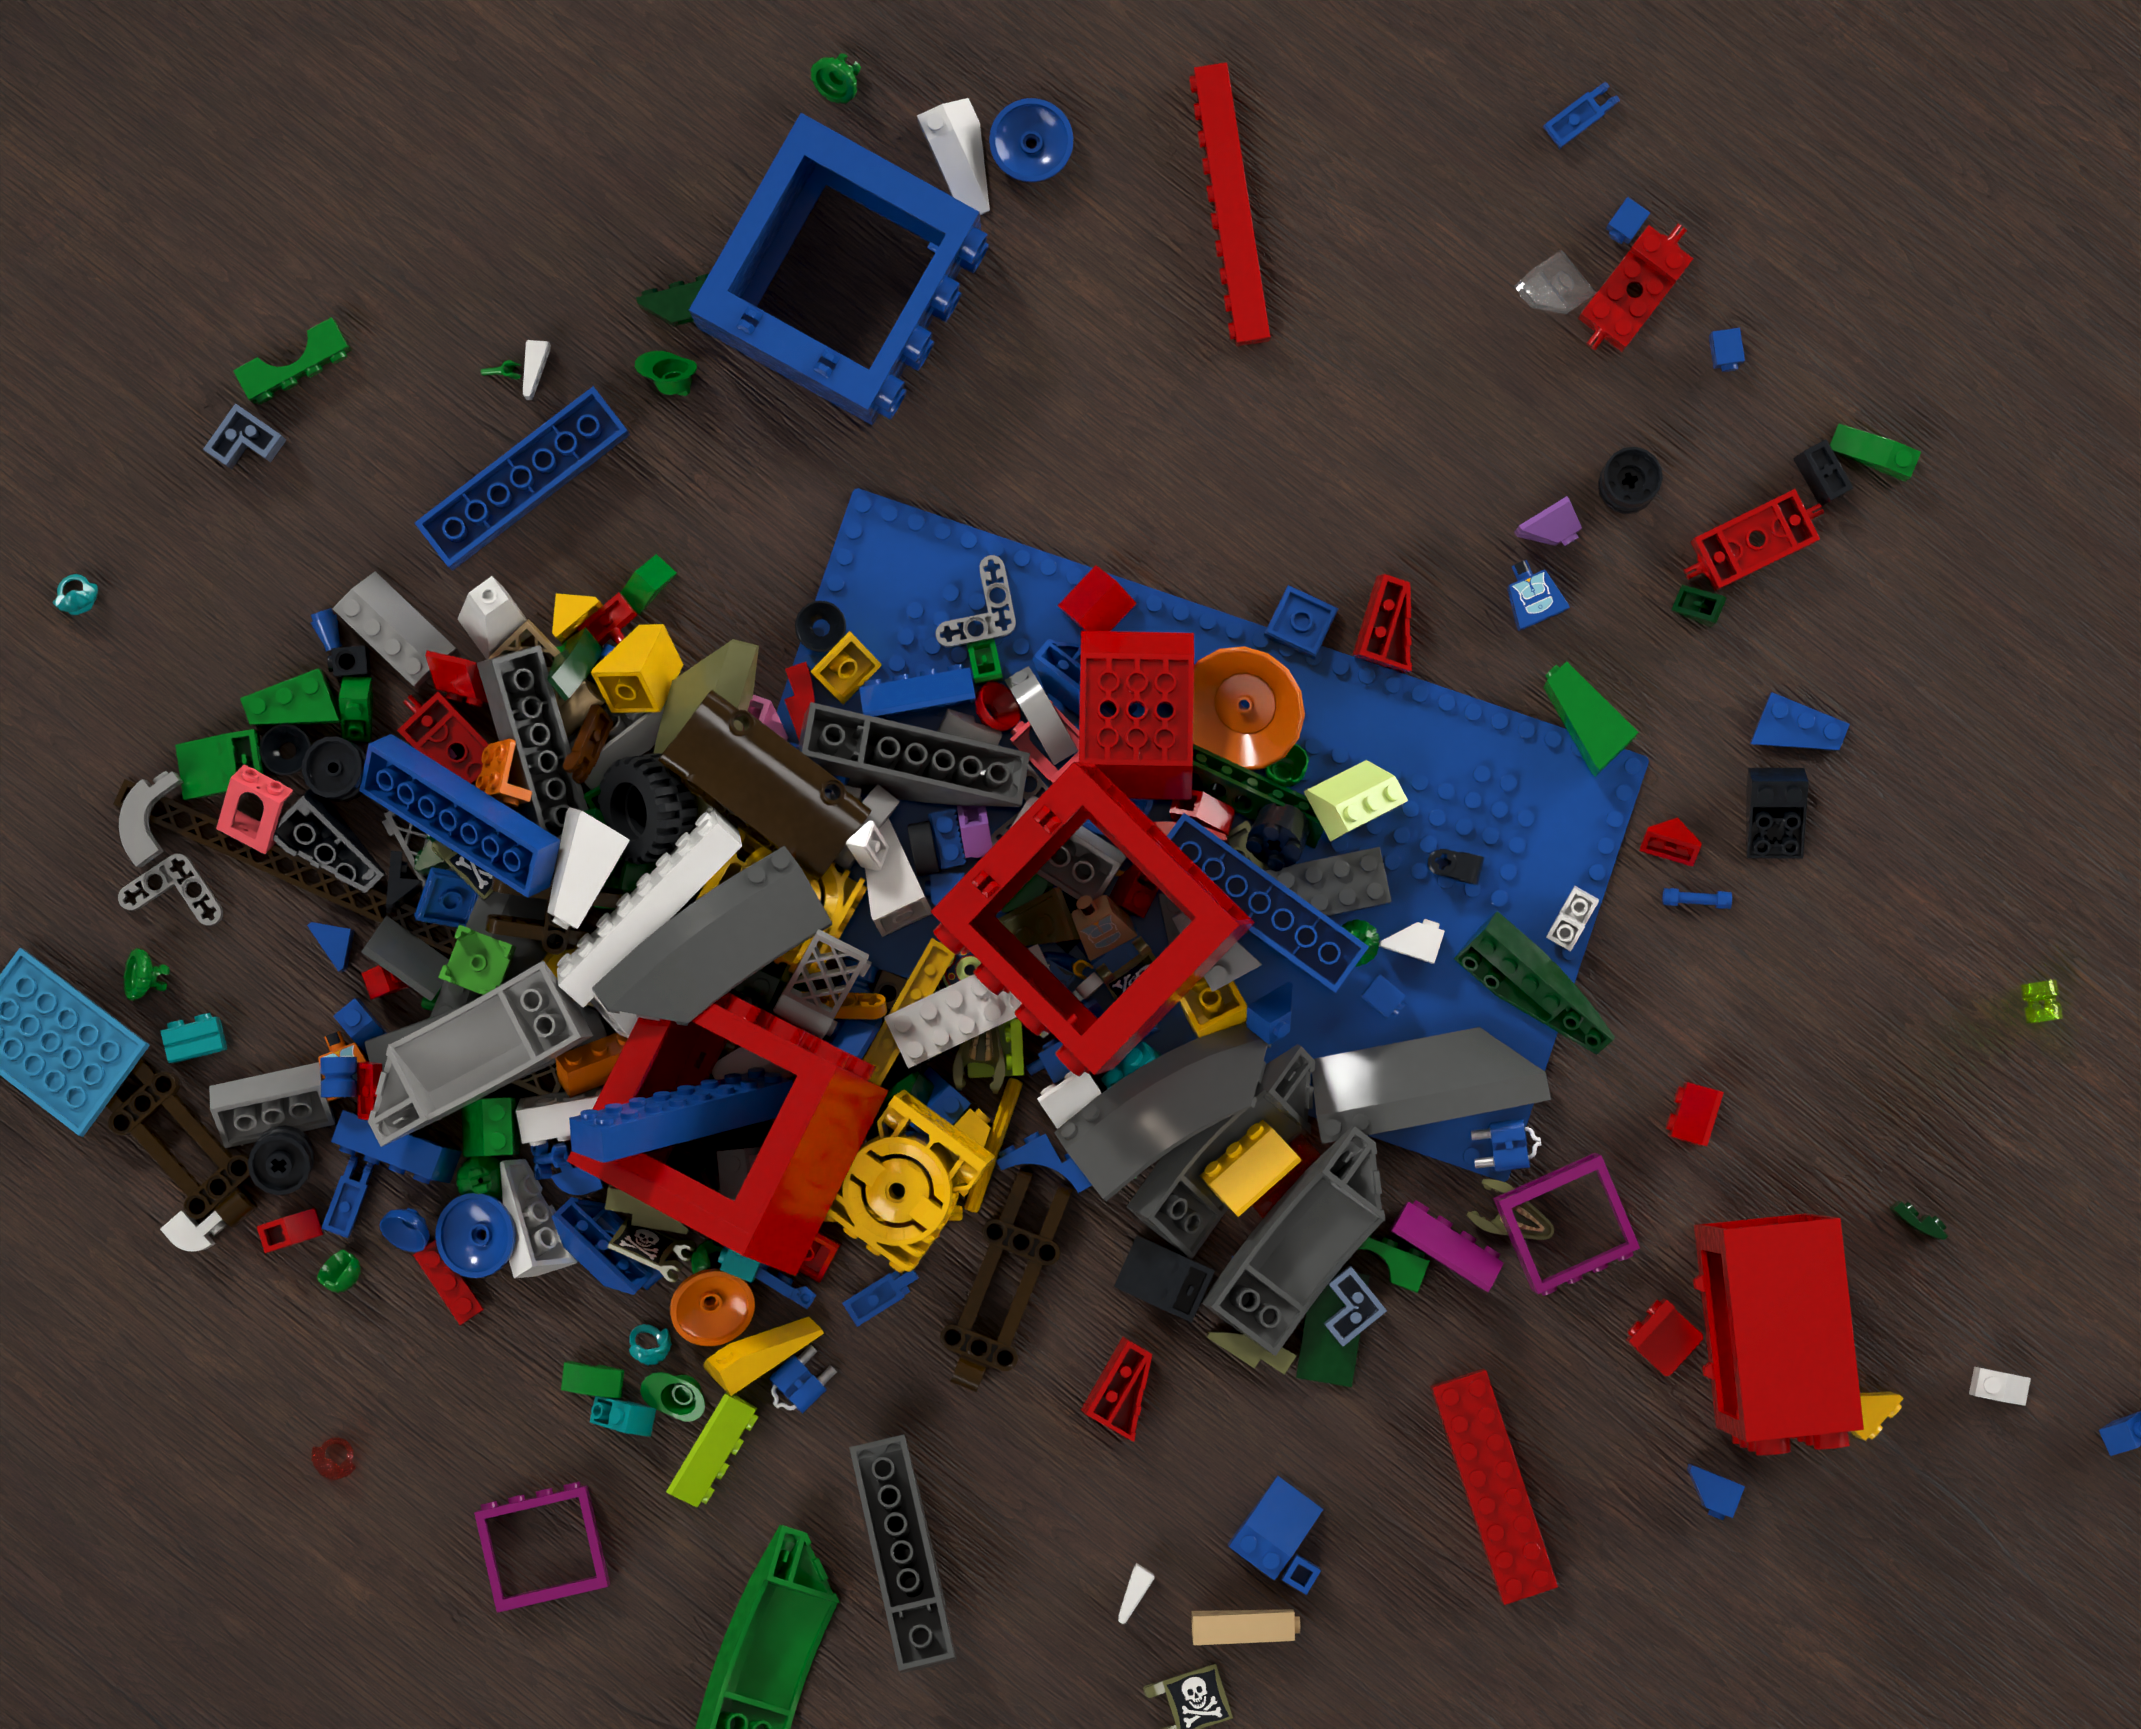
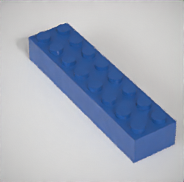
[414,386,630,571]
[359,734,560,898]
[1167,813,1369,993]
[569,1067,793,1163]

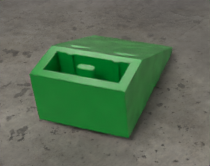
[175,729,266,800]

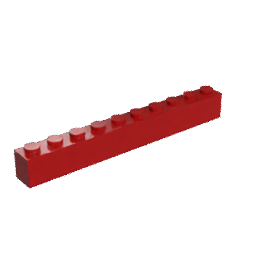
[1189,62,1270,346]

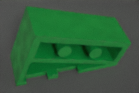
[240,668,341,727]

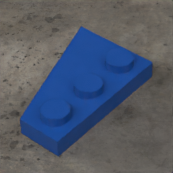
[1749,692,1850,751]

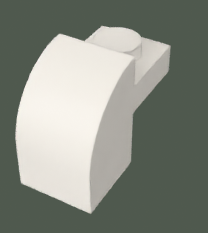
[160,1210,227,1251]

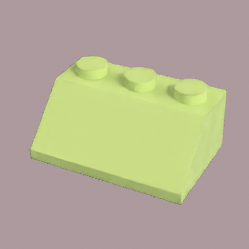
[1304,760,1408,842]

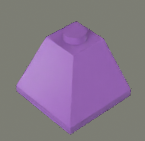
[1514,496,1582,546]

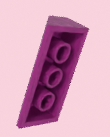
[1388,1200,1504,1292]

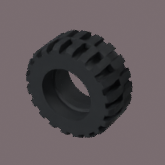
[597,753,698,865]

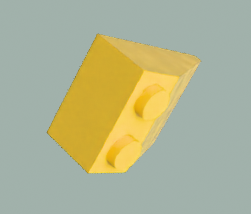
[1179,976,1247,1038]

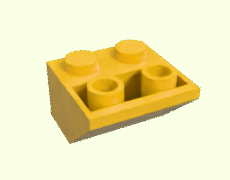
[1850,1392,1904,1441]

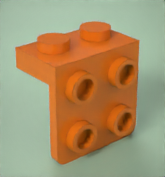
[475,739,532,807]

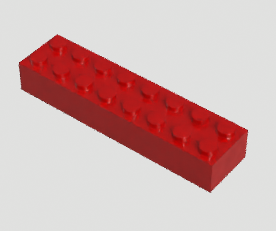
[1430,1369,1558,1605]

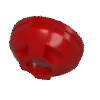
[975,682,1021,731]

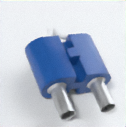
[1471,1119,1541,1172]
[768,1345,837,1414]

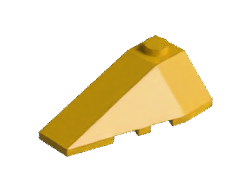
[703,1316,824,1396]

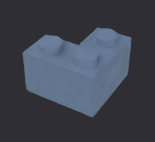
[203,403,286,470]
[1323,1266,1387,1347]

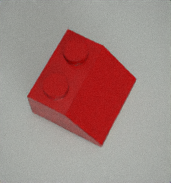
[425,650,488,707]
[1665,1082,1724,1147]

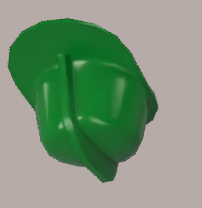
[635,351,697,396]
[640,1372,706,1422]

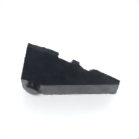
[273,788,385,893]

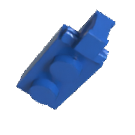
[755,1263,816,1309]
[842,1269,919,1327]

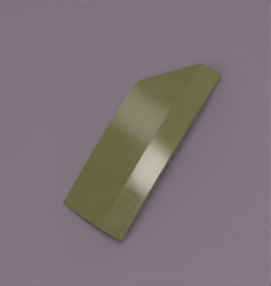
[654,639,759,821]

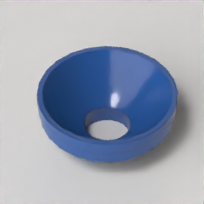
[380,1208,430,1252]

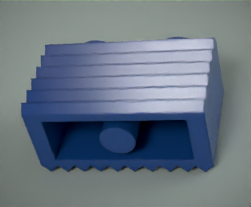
[928,809,967,871]

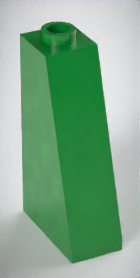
[1543,661,1639,777]

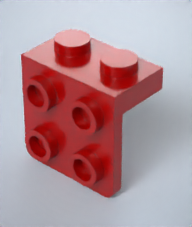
[1625,1298,1703,1376]

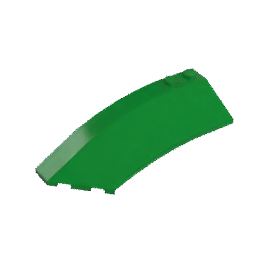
[695,1525,840,1729]

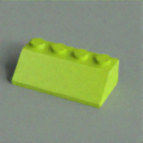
[666,1392,759,1507]

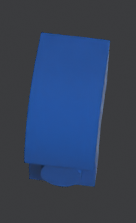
[551,1142,606,1195]

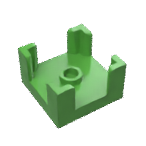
[438,925,517,995]

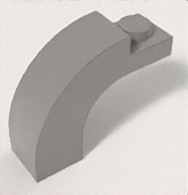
[1005,666,1078,765]
[119,771,183,868]
[833,784,900,874]

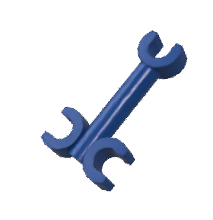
[530,1140,569,1180]

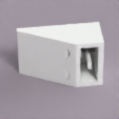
[1037,1071,1101,1129]

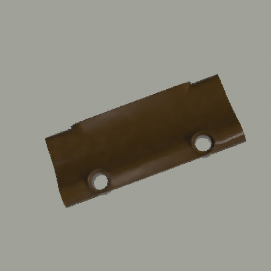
[658,690,872,880]

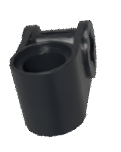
[1427,849,1484,885]

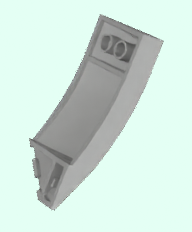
[368,961,593,1147]

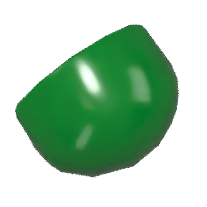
[1264,744,1309,787]
[317,1250,361,1293]

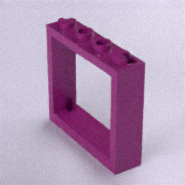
[1493,1153,1640,1296]
[474,1481,610,1613]

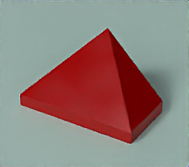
[1639,817,1702,867]

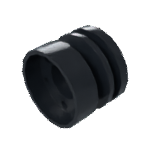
[1598,447,1663,514]

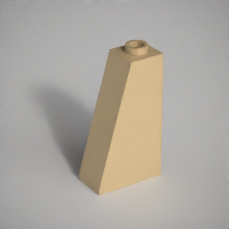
[1192,1609,1300,1645]

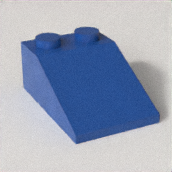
[1228,1475,1323,1580]

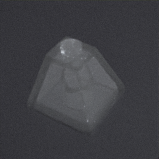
[1514,250,1596,314]

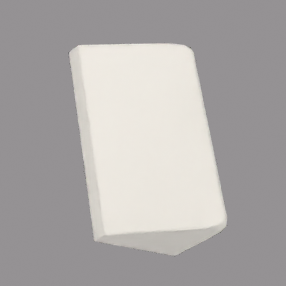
[846,821,889,871]

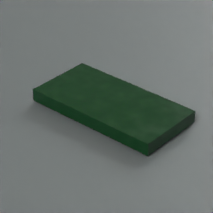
[1296,1270,1370,1387]

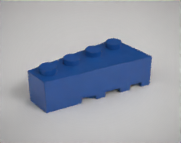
[331,1110,462,1184]

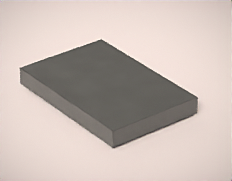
[361,915,449,1001]

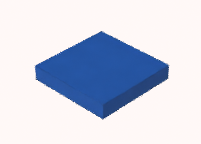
[1264,585,1338,660]
[414,867,479,928]

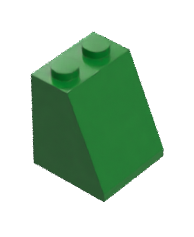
[462,1098,520,1157]

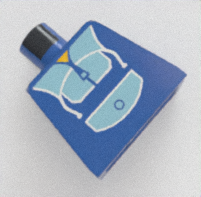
[1507,560,1570,631]

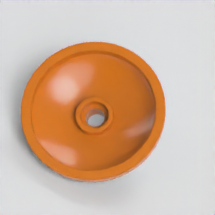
[670,1269,755,1346]

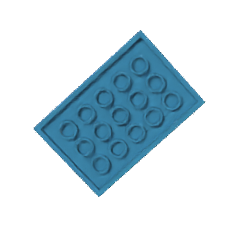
[0,948,150,1137]

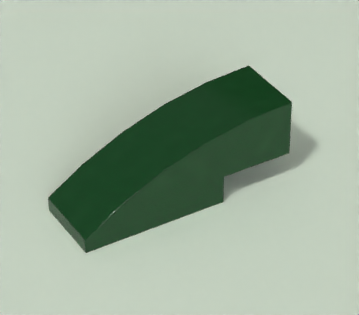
[547,627,603,701]

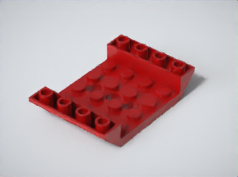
[1079,631,1194,800]

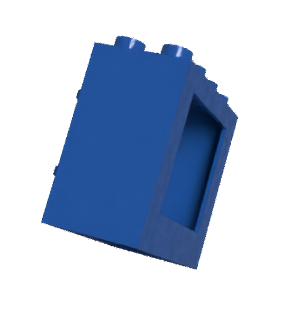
[689,113,989,425]

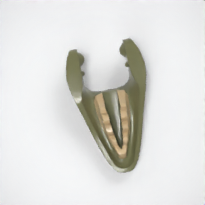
[953,1026,1005,1094]
[1466,1179,1554,1240]

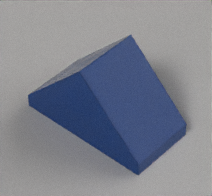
[307,922,355,972]

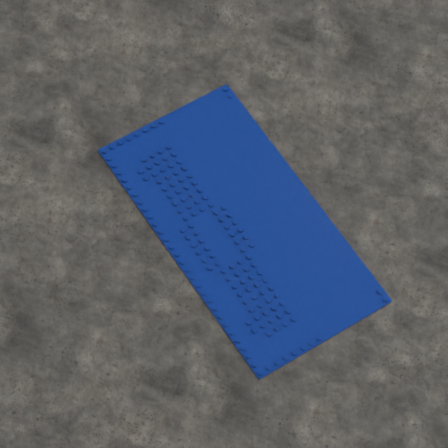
[737,488,1649,1182]

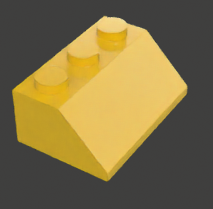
[1199,1119,1302,1217]

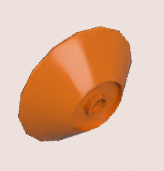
[1193,646,1305,770]

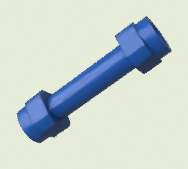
[1662,888,1732,909]

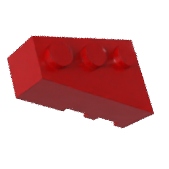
[1352,574,1412,673]
[1081,1336,1152,1442]

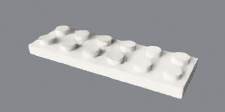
[884,944,1050,1069]

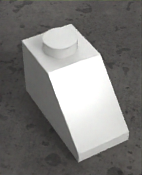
[1379,919,1445,964]
[1969,1367,2031,1406]

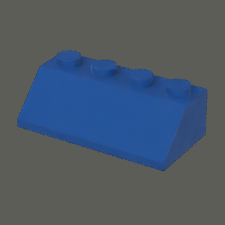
[859,664,976,719]

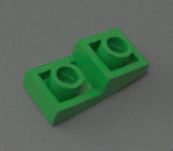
[561,1361,624,1398]

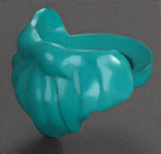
[53,574,98,615]
[629,1324,672,1365]

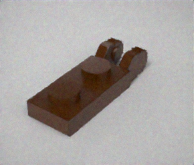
[563,704,614,784]

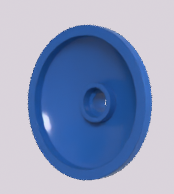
[989,98,1073,182]
[436,1193,516,1278]

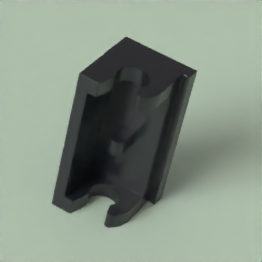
[1793,439,1853,506]

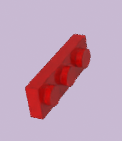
[413,1240,484,1325]

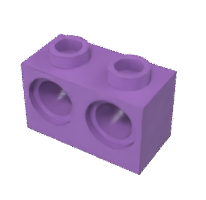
[957,805,993,858]

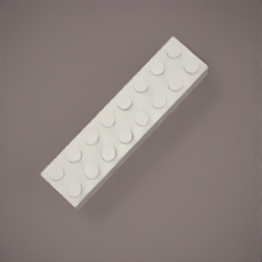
[557,808,742,1008]

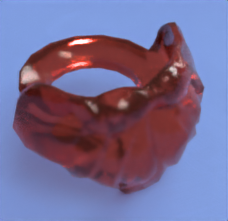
[311,1438,356,1480]

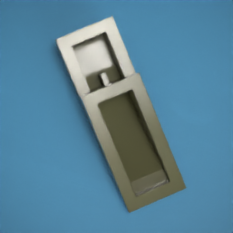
[605,1185,690,1234]
[1206,1331,1297,1375]

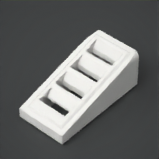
[523,340,551,400]
[1118,1563,1155,1624]

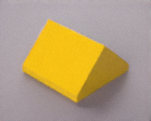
[552,593,603,643]
[810,631,882,705]

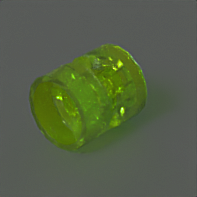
[2020,979,2063,1024]

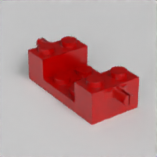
[1578,224,1694,352]
[1683,489,1824,592]
[397,692,511,808]

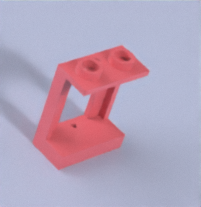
[1010,700,1079,784]
[216,764,293,854]

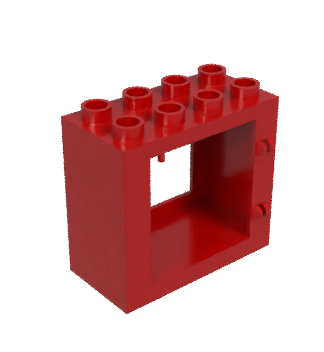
[930,762,1255,1077]
[567,992,888,1276]
[1693,1213,1864,1455]

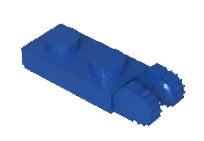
[1543,82,1620,149]
[321,1155,375,1238]

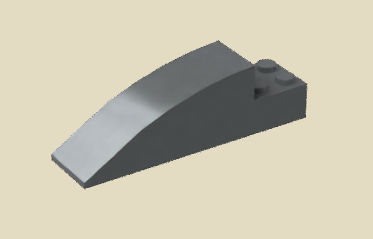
[798,702,1030,807]
[849,1434,957,1674]

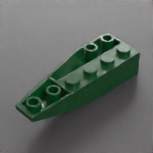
[1454,911,1615,1055]

